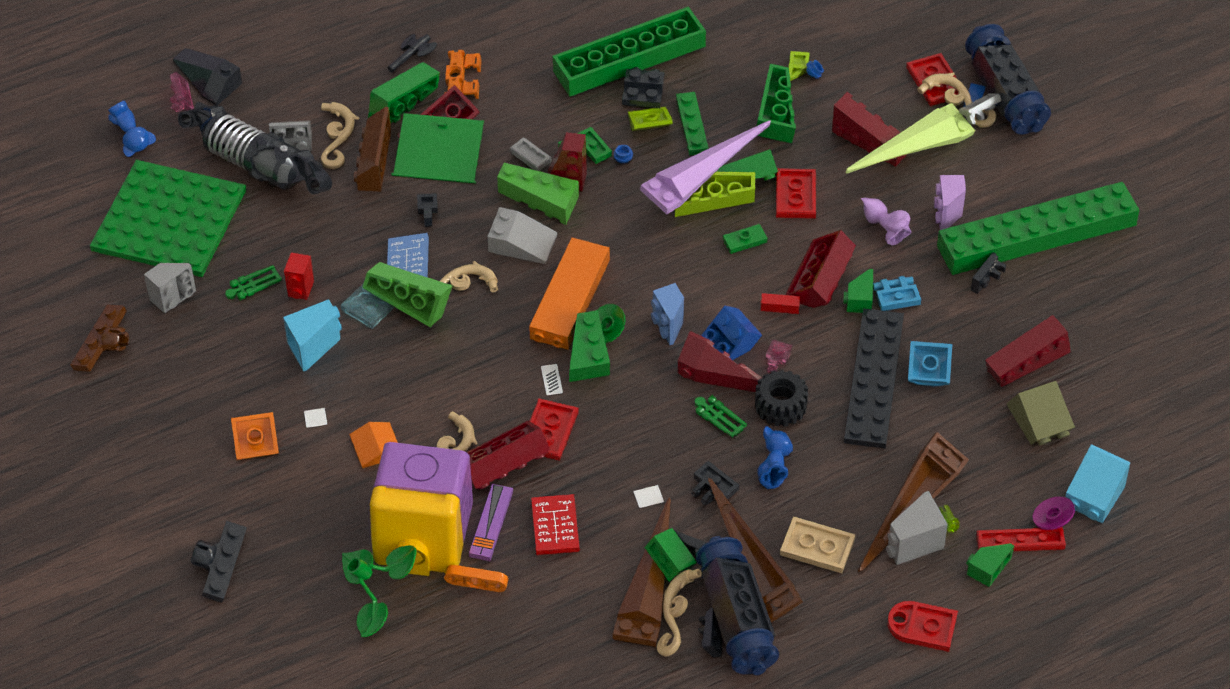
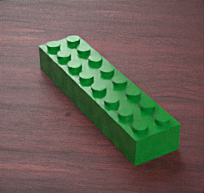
[552,7,706,97]

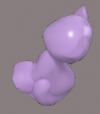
[861,198,911,245]

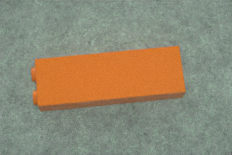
[529,237,610,349]

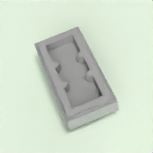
[510,137,551,171]

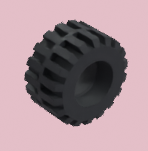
[755,370,808,426]

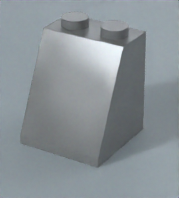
[886,491,948,565]

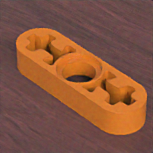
[444,565,509,592]

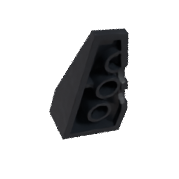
[173,48,242,106]

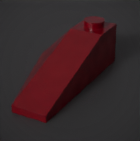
[397,85,480,138]

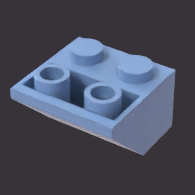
[651,283,684,345]

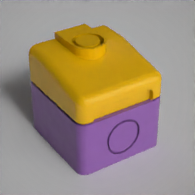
[370,442,473,576]

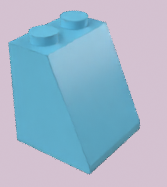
[283,299,342,372]
[1065,444,1131,523]

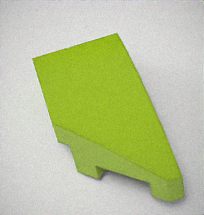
[789,51,809,81]

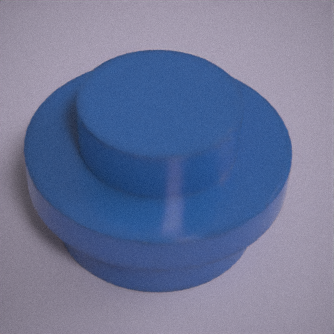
[806,60,824,79]
[614,145,633,163]

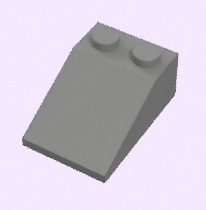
[488,207,557,264]

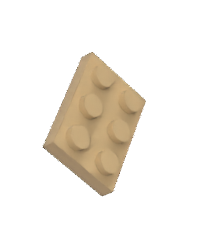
[780,516,855,573]

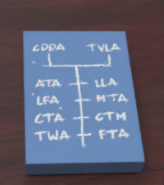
[387,233,429,277]

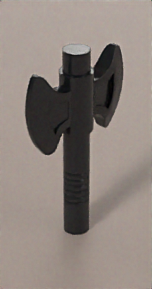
[387,33,437,73]

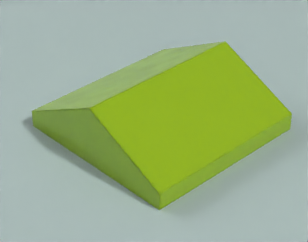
[628,107,673,131]

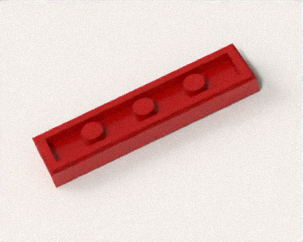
[976,527,1066,551]

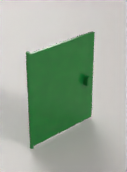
[391,113,484,184]

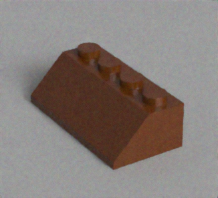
[354,107,391,192]

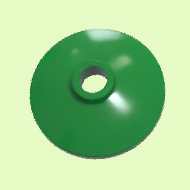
[597,304,626,343]

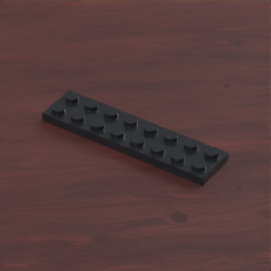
[844,308,904,449]

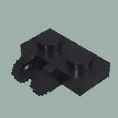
[691,461,740,506]

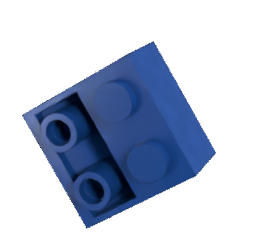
[701,306,762,360]

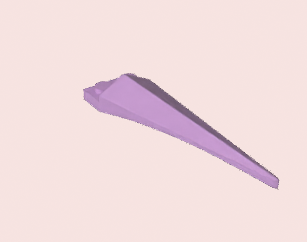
[640,120,771,214]

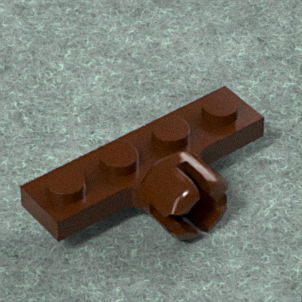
[70,304,129,372]

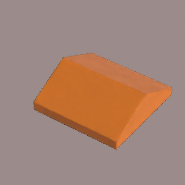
[231,412,279,460]
[350,422,398,469]

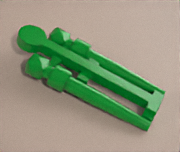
[225,265,282,300]
[695,395,747,438]

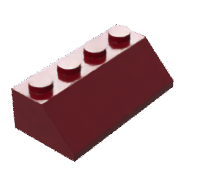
[785,230,856,308]
[467,420,550,489]

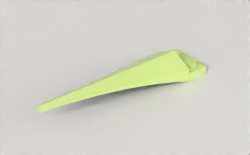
[845,103,975,173]

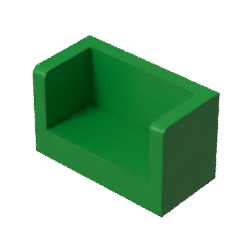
[644,528,697,582]

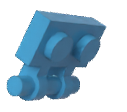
[873,276,921,311]

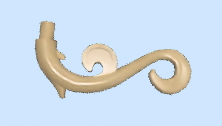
[917,72,997,128]
[321,102,359,169]
[440,261,498,292]
[437,411,477,452]
[657,569,702,657]

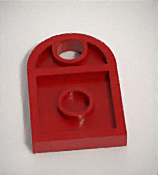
[888,601,958,652]

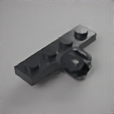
[190,520,247,603]

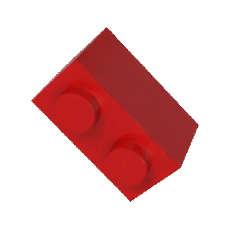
[284,253,314,300]

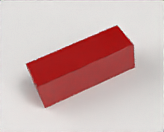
[761,293,800,314]

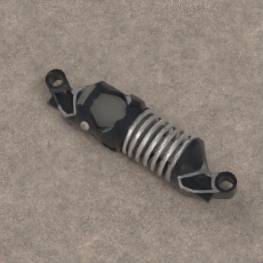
[178,102,332,195]

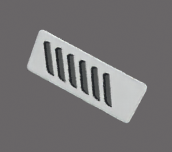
[541,364,563,395]

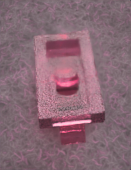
[170,72,194,112]

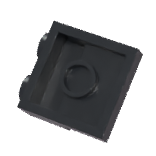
[622,67,665,108]

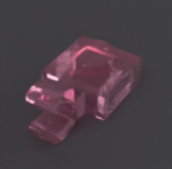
[766,340,792,372]

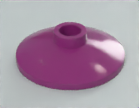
[1033,497,1075,530]

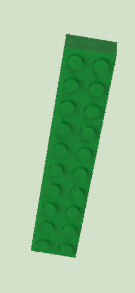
[937,182,1139,275]

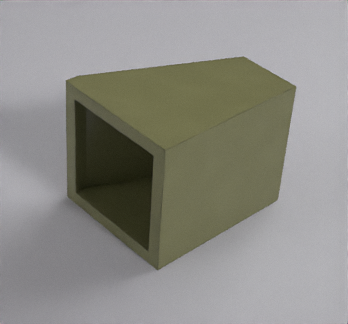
[1007,381,1075,446]

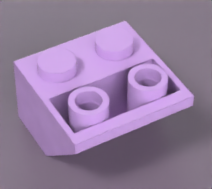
[934,175,966,230]

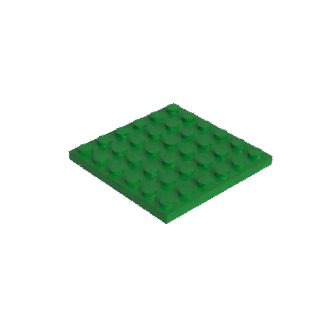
[90,160,246,277]

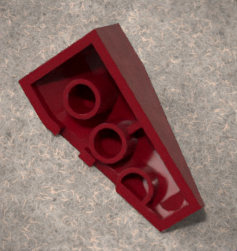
[677,331,762,392]

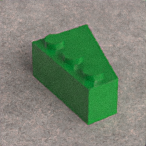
[569,310,610,382]

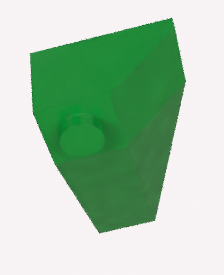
[716,150,778,181]

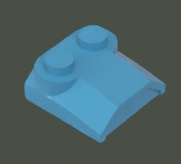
[908,341,952,387]

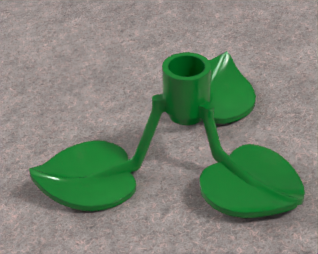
[342,545,417,637]

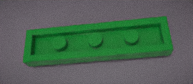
[676,92,708,156]

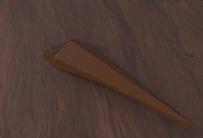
[858,432,969,572]
[708,478,803,623]
[613,497,671,647]

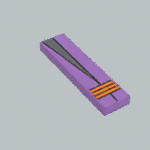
[469,484,513,561]

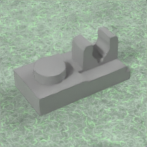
[959,94,1002,124]

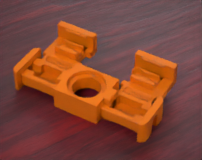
[444,50,482,99]

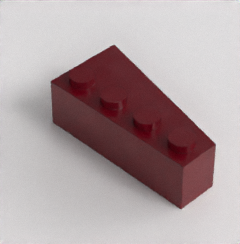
[832,92,907,167]
[985,315,1071,387]

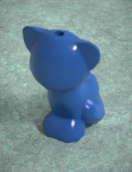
[108,101,156,157]
[757,427,793,489]

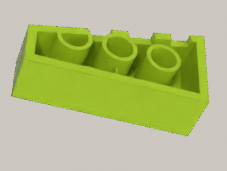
[675,172,755,217]

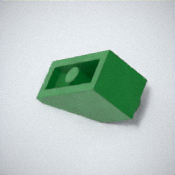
[843,269,873,313]
[966,543,1014,587]

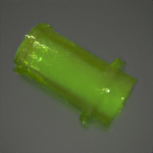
[939,505,960,533]

